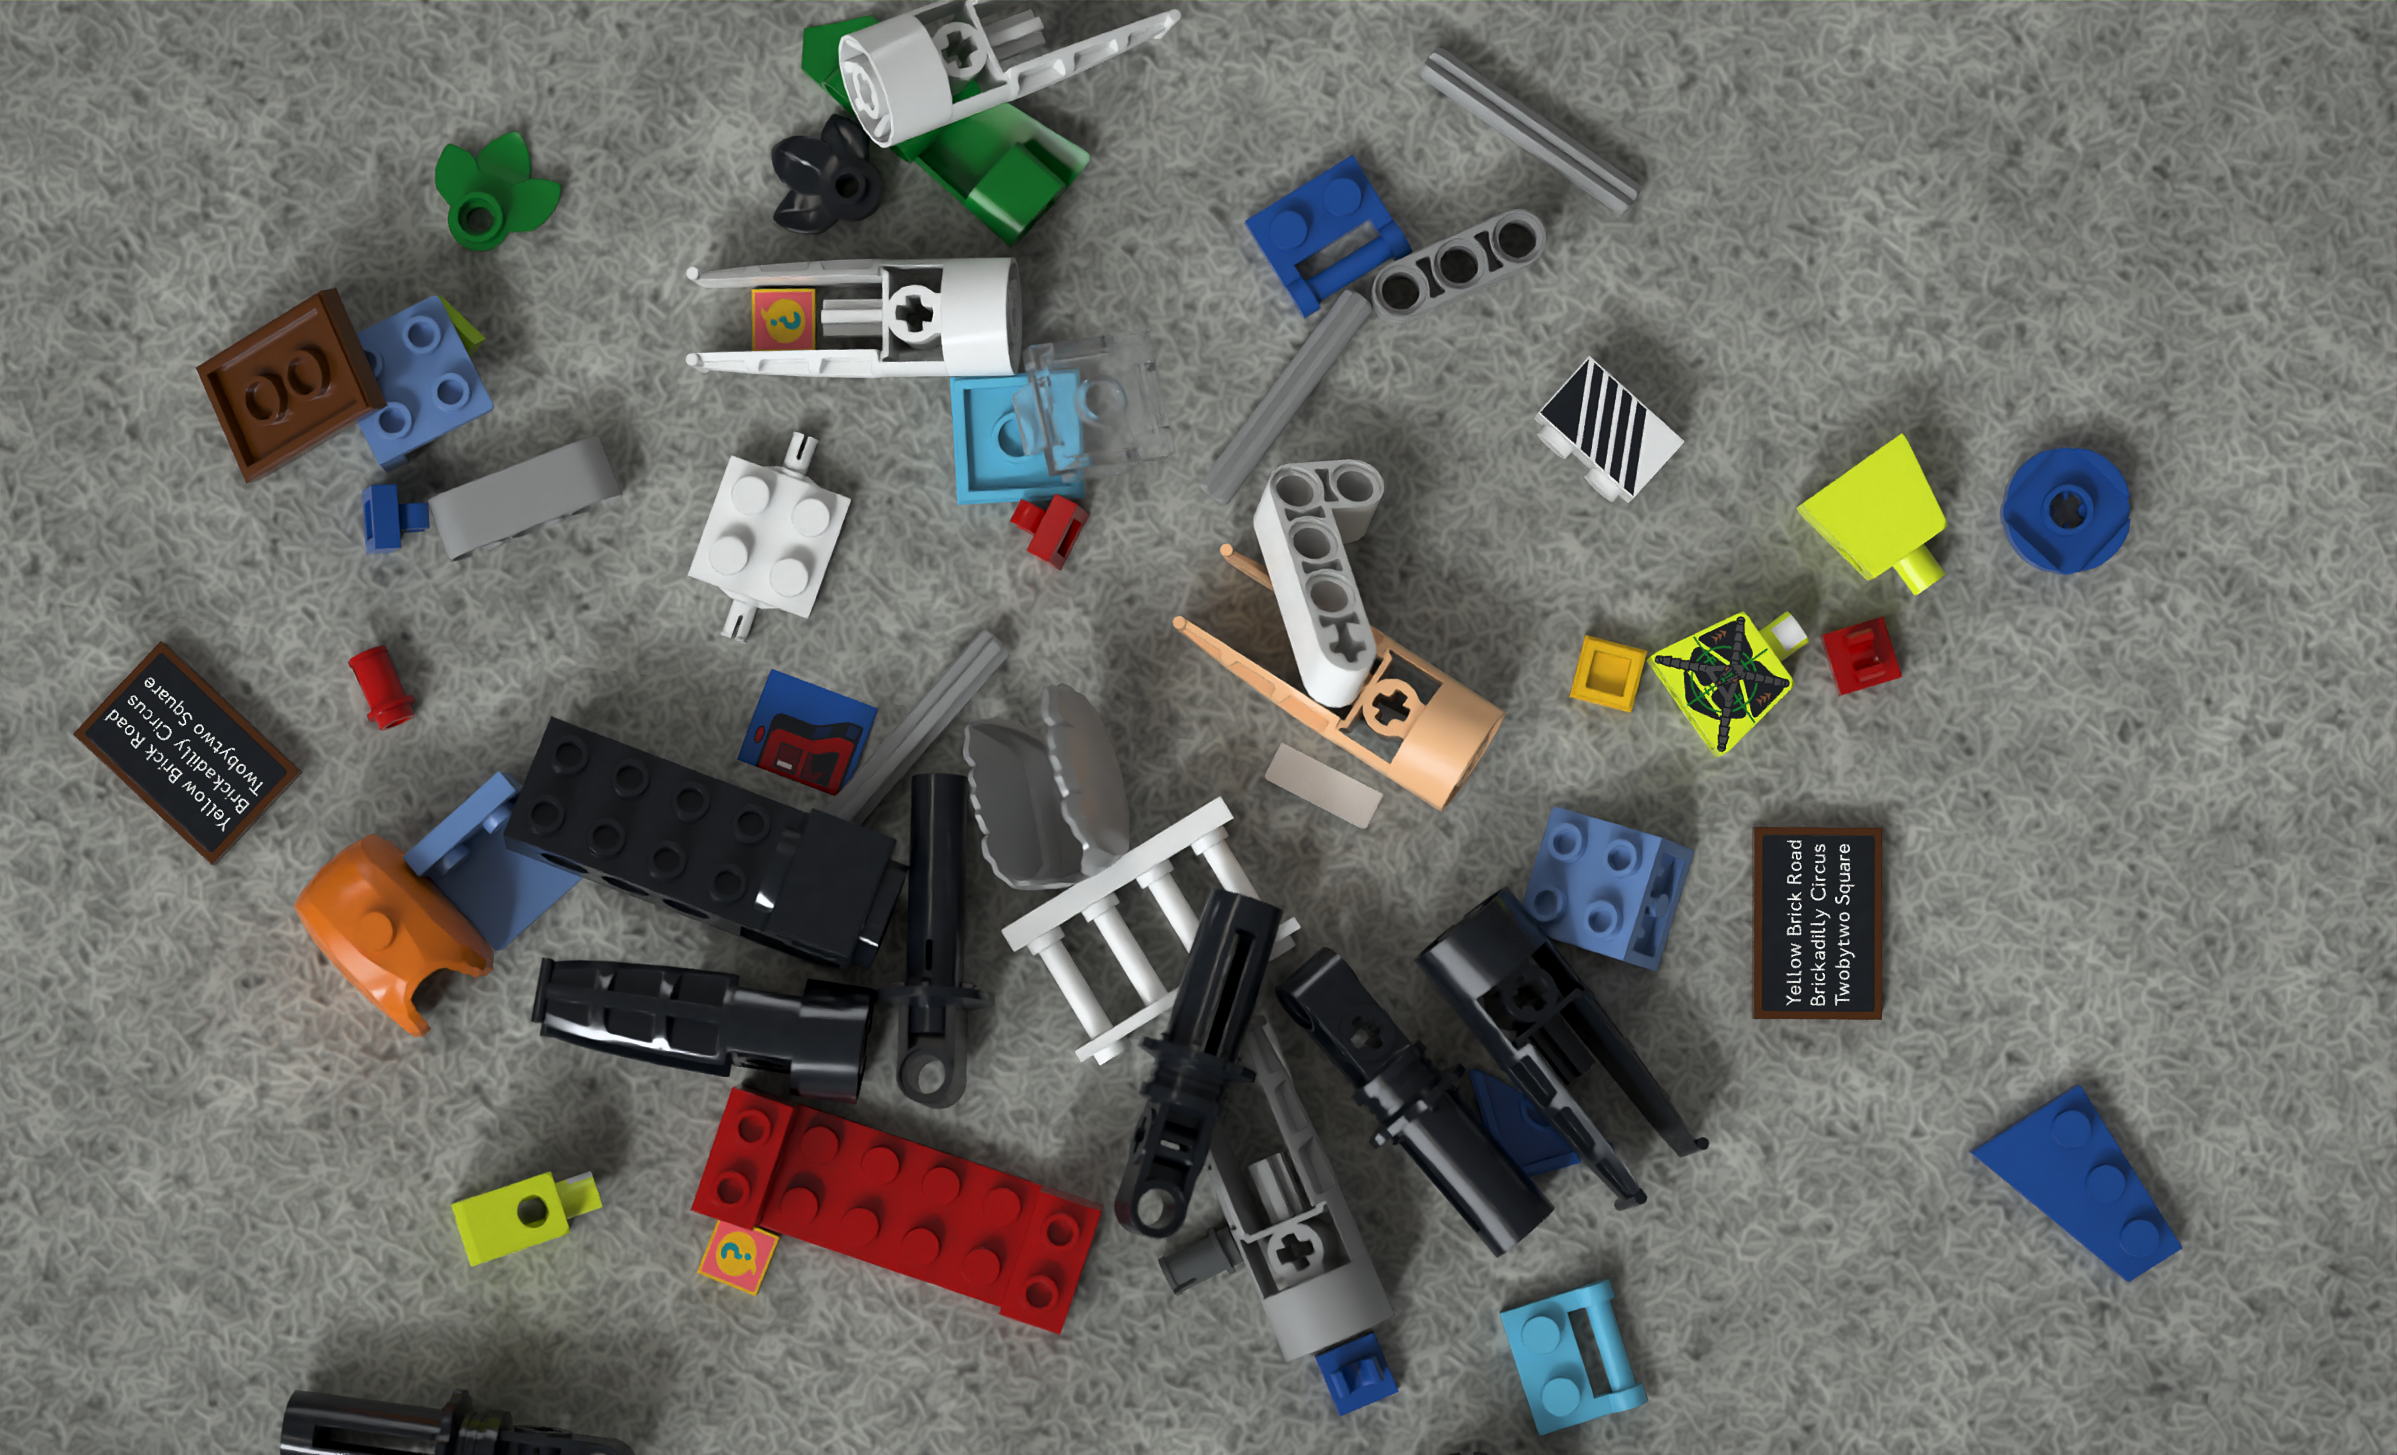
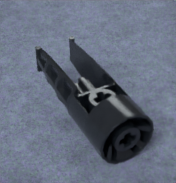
[1414,886,1709,1211]
[531,958,875,1105]

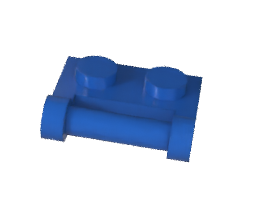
[1244,155,1412,319]

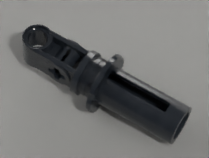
[1114,888,1284,1239]
[1275,947,1555,1258]
[280,1388,635,1455]

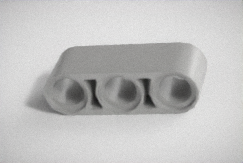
[1370,209,1547,326]
[428,436,623,562]

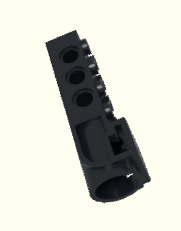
[503,716,910,972]

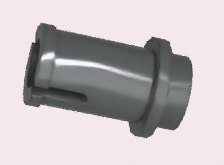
[1158,1226,1244,1296]

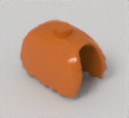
[293,834,494,1037]

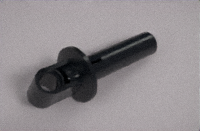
[873,773,995,1109]

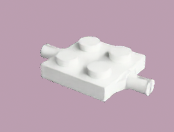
[688,431,851,644]

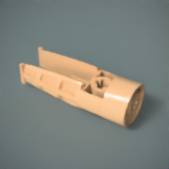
[1173,543,1506,812]

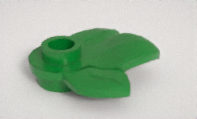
[435,131,562,252]

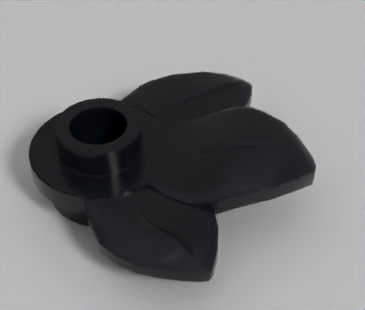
[771,114,885,235]

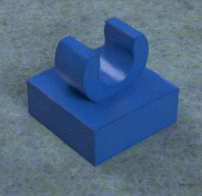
[362,484,430,555]
[1315,1331,1399,1417]

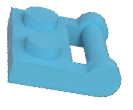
[1499,1278,1649,1436]

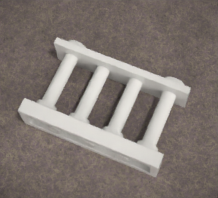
[1001,796,1301,1065]

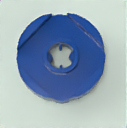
[1999,447,2131,576]

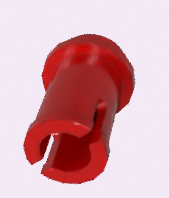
[348,645,416,731]

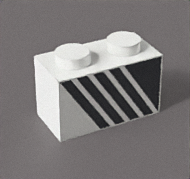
[1534,356,1685,503]

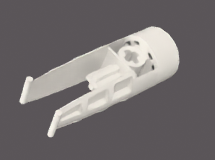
[838,0,1181,148]
[686,257,1023,378]

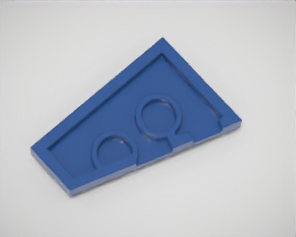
[1969,1084,2183,1282]

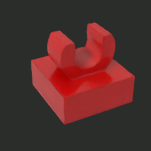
[1010,493,1089,571]
[1820,616,1902,696]

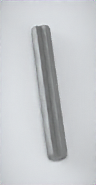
[1421,48,1641,215]
[1201,289,1372,505]
[823,630,1009,825]

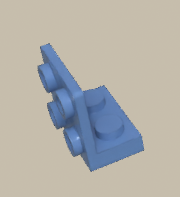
[356,296,494,473]
[402,771,583,950]
[1522,807,1695,972]

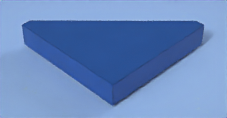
[1468,1068,1615,1178]

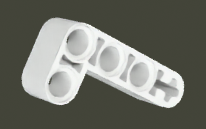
[1253,459,1384,707]

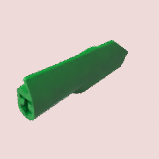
[801,15,1090,248]

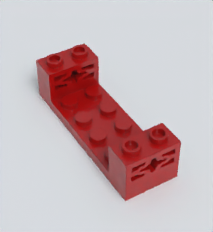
[690,1083,1104,1335]

